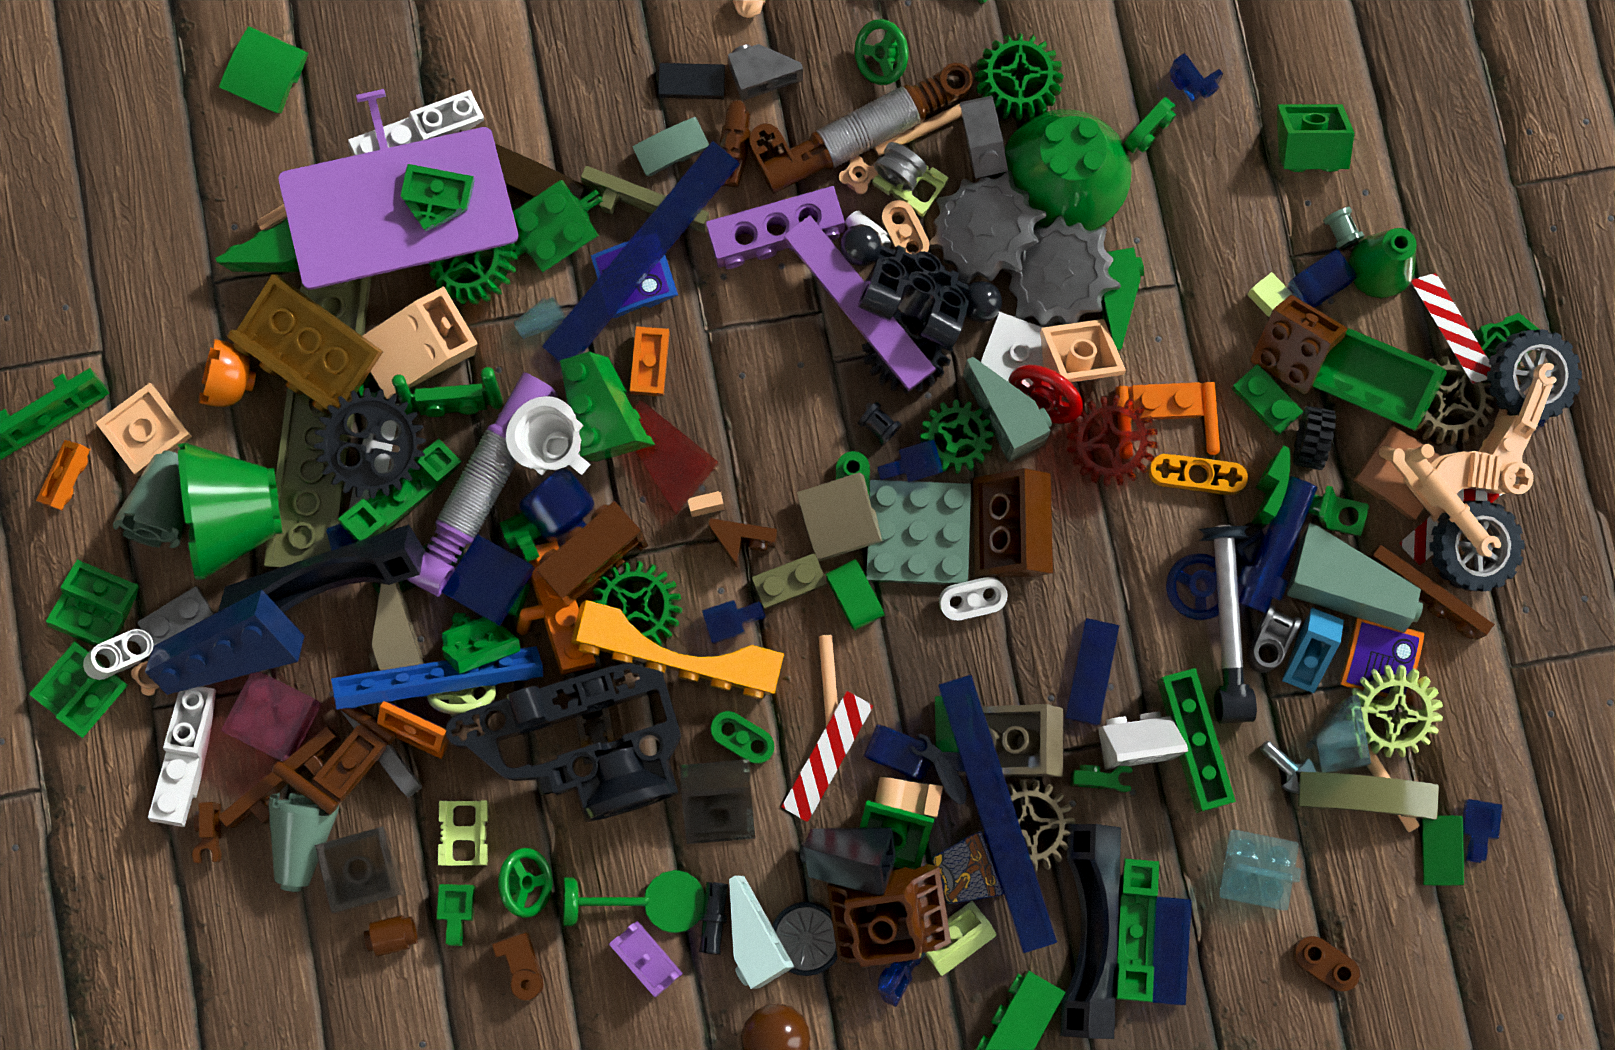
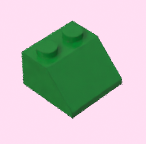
[1277,104,1355,172]

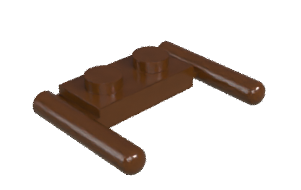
[272,695,397,815]

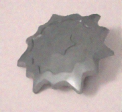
[929,171,1046,285]
[1002,216,1121,328]

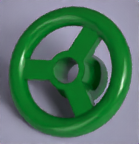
[854,19,909,85]
[498,848,553,918]

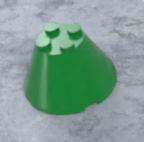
[1000,109,1131,231]
[178,443,283,580]

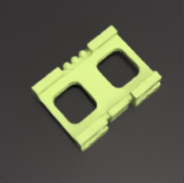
[872,165,949,218]
[438,800,489,866]

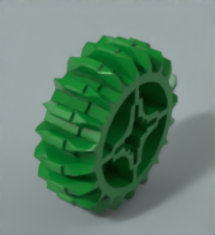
[975,32,1064,122]
[428,243,518,305]
[592,561,682,647]

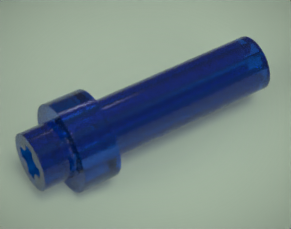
[1237,476,1318,614]

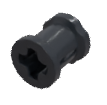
[857,402,902,446]

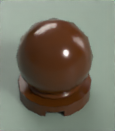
[741,1003,811,1050]

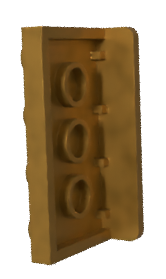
[227,274,383,414]

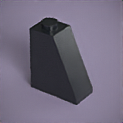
[800,827,896,895]

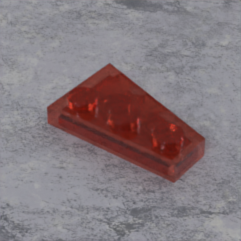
[633,400,719,515]

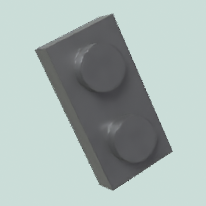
[137,586,215,646]

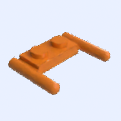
[1115,382,1220,459]

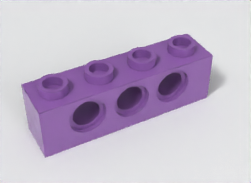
[706,186,845,269]

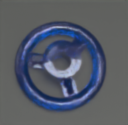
[1166,553,1219,620]

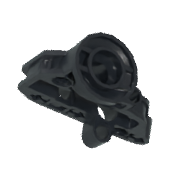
[446,663,681,822]

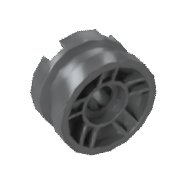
[874,142,927,192]

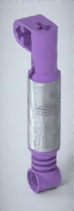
[407,372,558,597]

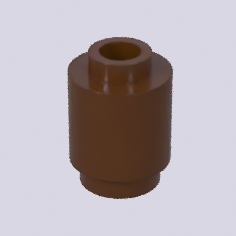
[364,915,418,957]

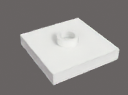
[981,312,1043,394]

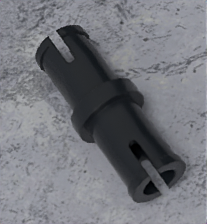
[699,882,728,955]

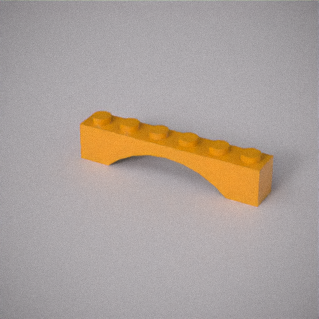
[571,600,784,699]

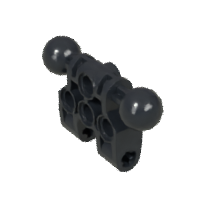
[840,224,1002,350]

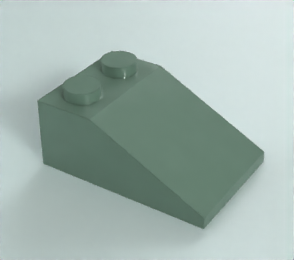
[963,357,1052,462]

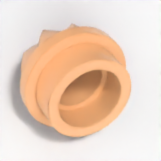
[733,0,765,18]

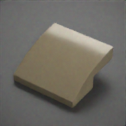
[797,472,883,561]

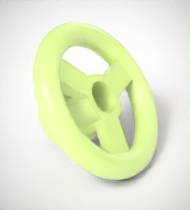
[427,686,496,718]

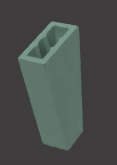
[1286,523,1423,632]

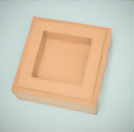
[688,491,725,517]

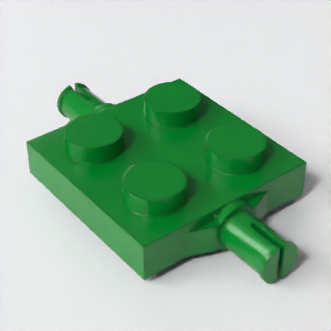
[510,180,603,272]

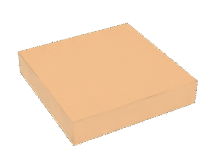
[95,383,192,477]

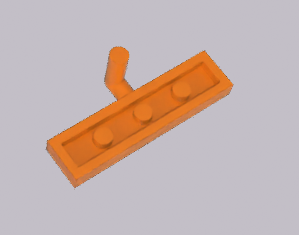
[516,541,596,675]

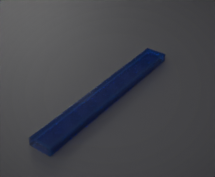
[542,141,740,362]
[938,675,1057,953]

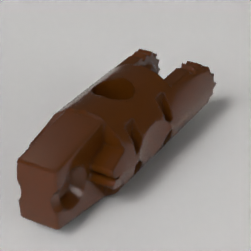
[717,100,751,187]

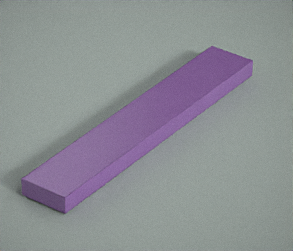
[784,215,936,391]

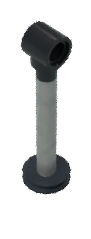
[1199,525,1257,724]

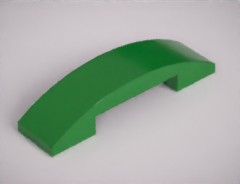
[338,438,462,542]
[1116,858,1159,1002]

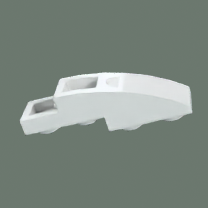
[348,90,484,156]
[148,686,216,827]

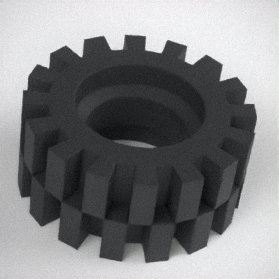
[1293,406,1336,470]

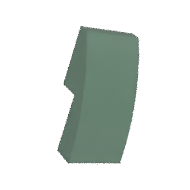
[632,117,710,177]

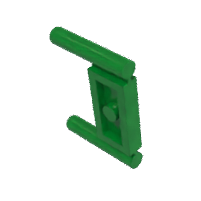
[392,367,503,417]

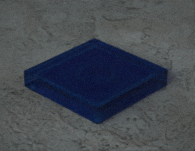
[442,534,535,626]

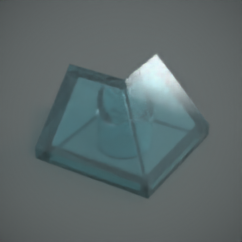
[1309,695,1371,773]

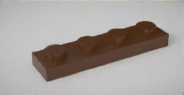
[1369,545,1495,640]

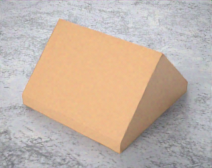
[1040,319,1126,382]

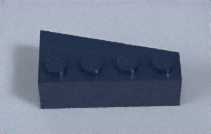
[145,589,304,695]

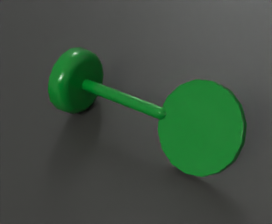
[563,870,705,933]

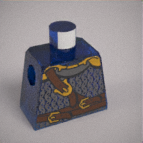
[932,831,1005,904]

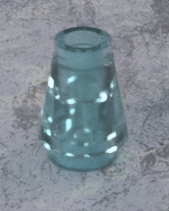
[514,296,566,339]

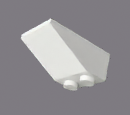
[1098,712,1188,770]

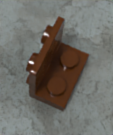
[1251,294,1348,394]

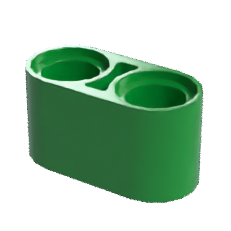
[825,559,885,631]

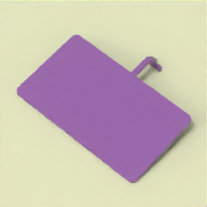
[278,89,519,290]

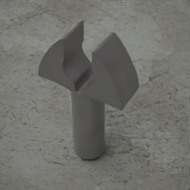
[1260,740,1316,794]

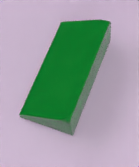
[1422,815,1464,886]

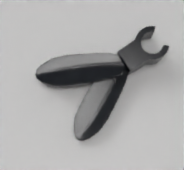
[909,734,989,805]

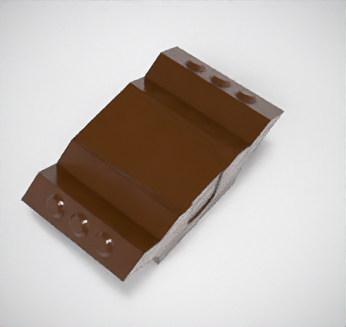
[827,863,951,967]

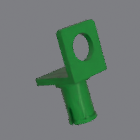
[1289,486,1369,536]

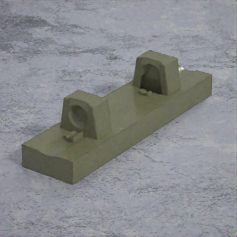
[581,166,710,238]

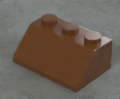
[973,468,1053,578]

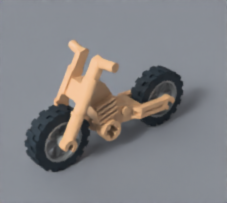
[1379,329,1582,591]

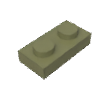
[752,553,827,610]

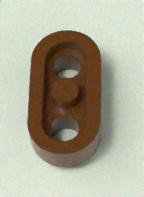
[1293,936,1360,991]

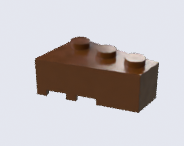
[536,501,648,605]

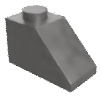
[728,44,803,101]
[960,96,1008,178]

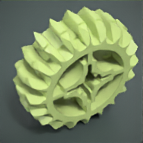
[1347,665,1443,757]

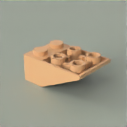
[363,287,478,400]

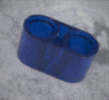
[1287,249,1358,308]
[863,724,931,781]

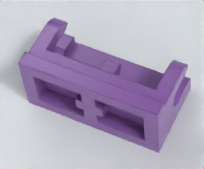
[609,921,683,997]

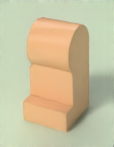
[875,777,943,819]

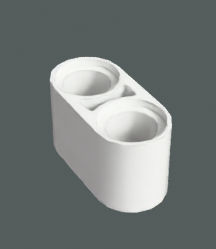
[83,629,153,680]

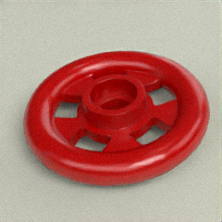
[1008,365,1083,424]

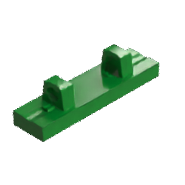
[0,368,110,460]

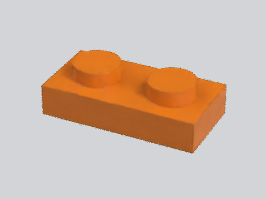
[630,326,670,397]
[36,440,91,510]

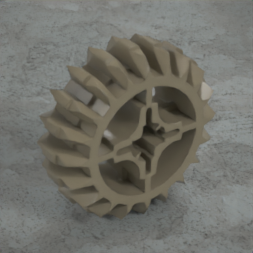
[1412,356,1495,446]
[982,780,1075,873]

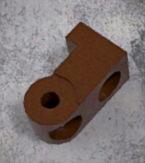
[492,932,544,1000]

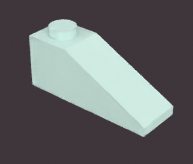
[729,876,795,989]

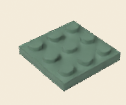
[866,480,971,585]

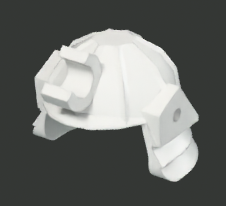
[506,396,591,475]

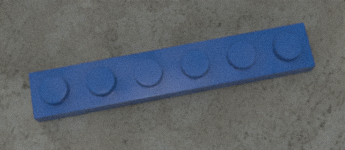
[331,646,543,709]

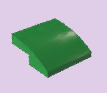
[219,26,309,113]
[1251,445,1290,529]
[46,559,139,646]
[29,641,128,738]

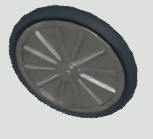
[772,902,838,976]

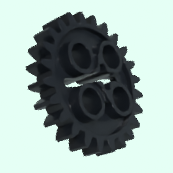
[313,388,426,499]

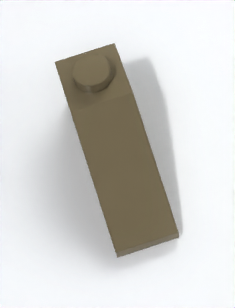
[369,582,425,672]

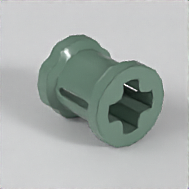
[1323,207,1364,250]

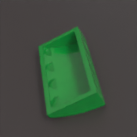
[1312,328,1447,431]

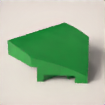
[400,164,475,232]
[442,613,520,674]

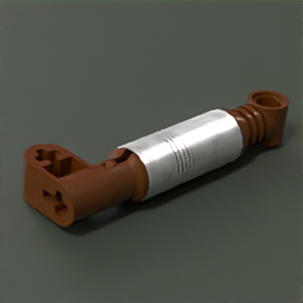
[749,62,973,194]

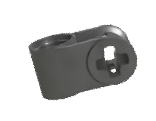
[1247,604,1301,673]

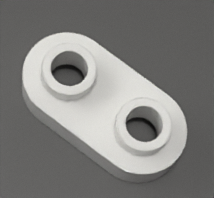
[939,577,1008,620]

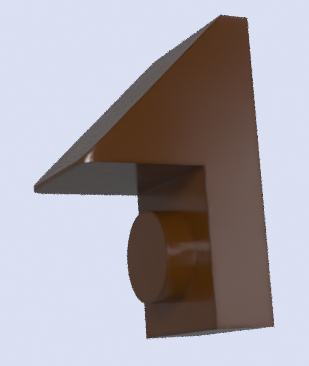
[709,518,777,568]

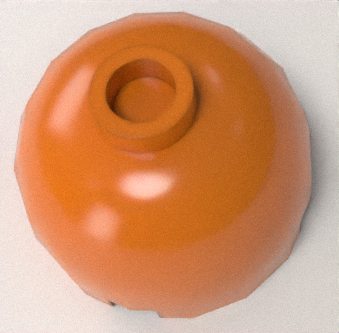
[199,339,256,407]

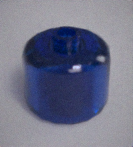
[519,467,595,542]

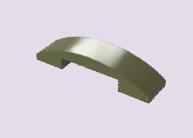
[1298,771,1439,820]

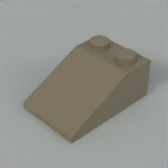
[956,704,1063,778]

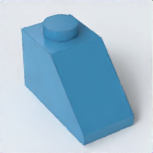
[1282,608,1344,693]

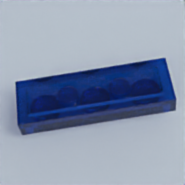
[1065,618,1120,726]
[1152,897,1192,1005]

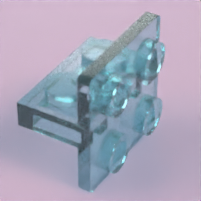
[1219,829,1302,911]

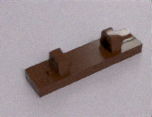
[218,726,341,829]

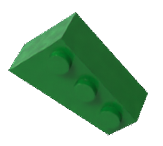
[560,351,655,462]

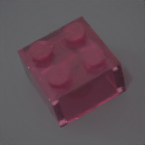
[221,672,322,762]

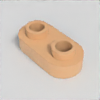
[882,200,929,254]

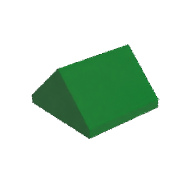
[859,800,934,870]

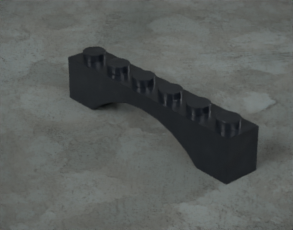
[218,524,424,613]
[1060,824,1121,1039]

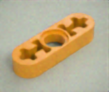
[1148,454,1248,495]

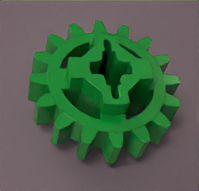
[920,400,994,474]

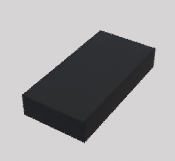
[658,63,725,100]

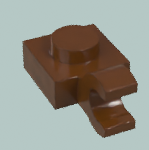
[192,802,222,864]

